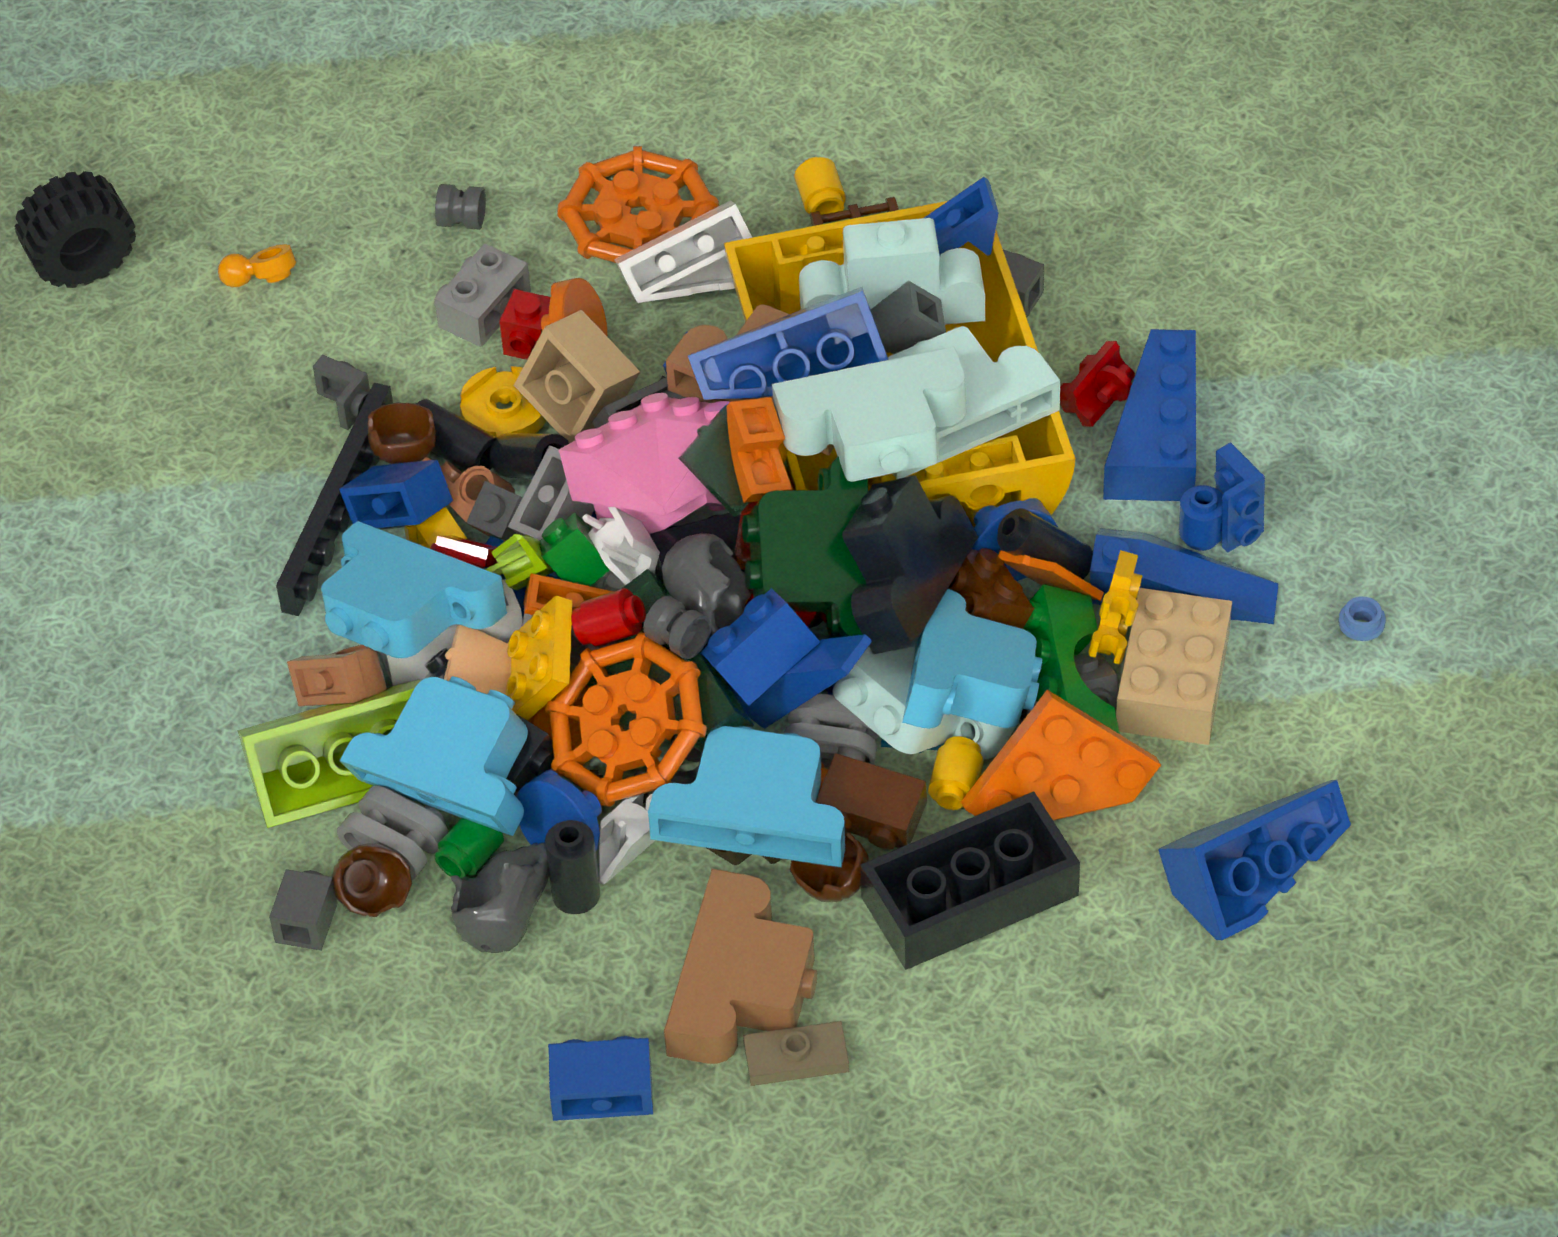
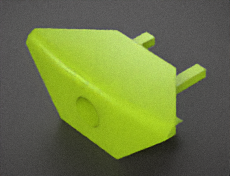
[485,534,554,590]

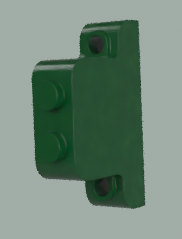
[742,456,868,638]

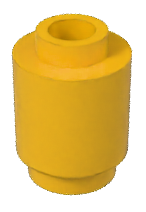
[794,157,846,215]
[928,736,984,810]

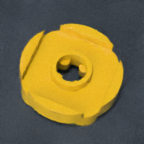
[460,366,546,437]

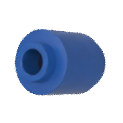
[1179,485,1223,551]

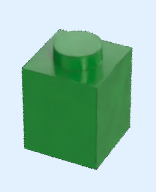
[540,512,610,586]

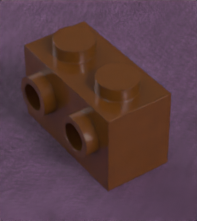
[948,548,1034,629]
[815,753,927,850]

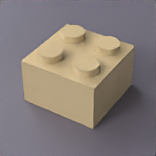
[514,310,640,443]

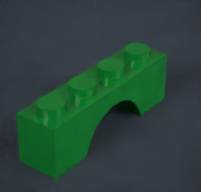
[1023,584,1120,734]

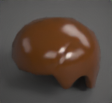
[368,402,436,464]
[790,832,869,902]
[332,843,412,917]

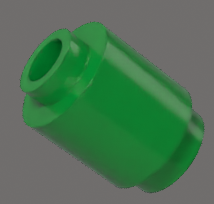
[434,818,504,878]

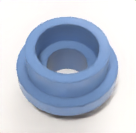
[1338,596,1386,641]

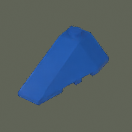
[1090,528,1279,624]
[722,634,872,729]
[1158,780,1351,940]

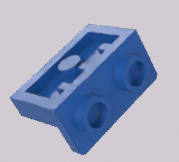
[1214,442,1265,553]

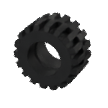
[15,171,136,288]

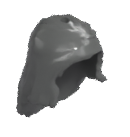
[662,533,751,647]
[451,842,549,953]

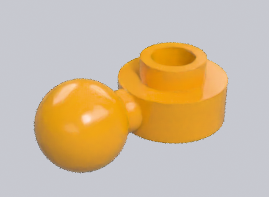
[218,244,296,287]

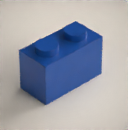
[339,460,453,528]
[700,588,820,706]
[548,1036,653,1121]

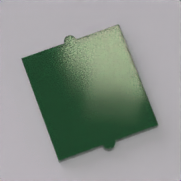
[678,404,750,517]

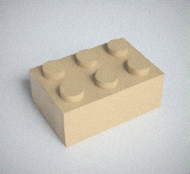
[1116,588,1232,745]

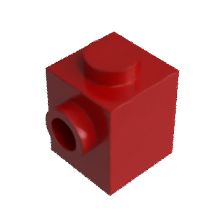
[499,289,551,360]

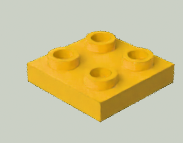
[505,595,572,721]

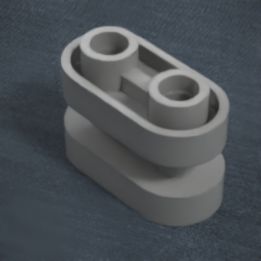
[784,693,879,768]
[337,785,448,880]

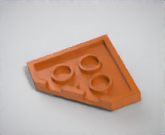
[961,690,1161,820]

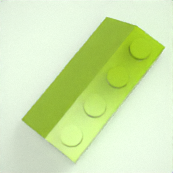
[237,679,421,828]

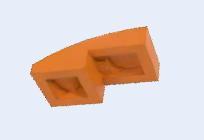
[727,397,792,503]

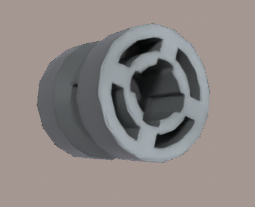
[435,184,486,230]
[644,596,711,659]

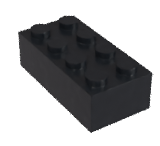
[860,791,1080,970]

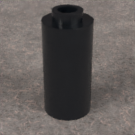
[415,399,498,471]
[490,433,570,479]
[997,508,1093,579]
[545,820,600,914]

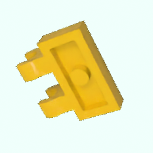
[1088,550,1143,664]

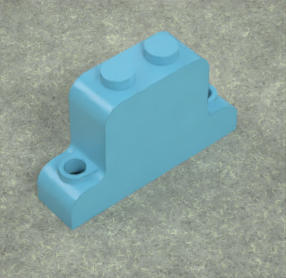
[321,521,507,658]
[902,589,1042,729]
[340,676,528,836]
[648,726,845,867]

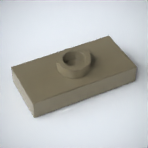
[743,1021,849,1086]

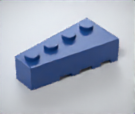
[1103,329,1196,501]

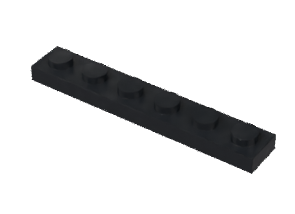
[276,383,393,616]

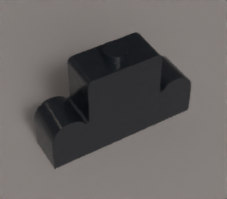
[842,475,978,654]

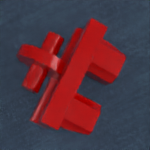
[1060,341,1135,427]

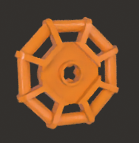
[557,146,719,263]
[545,632,707,807]

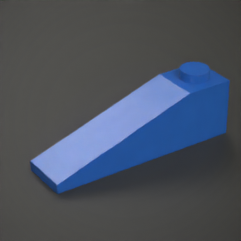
[688,287,889,400]

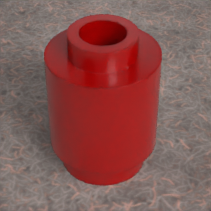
[571,588,646,646]

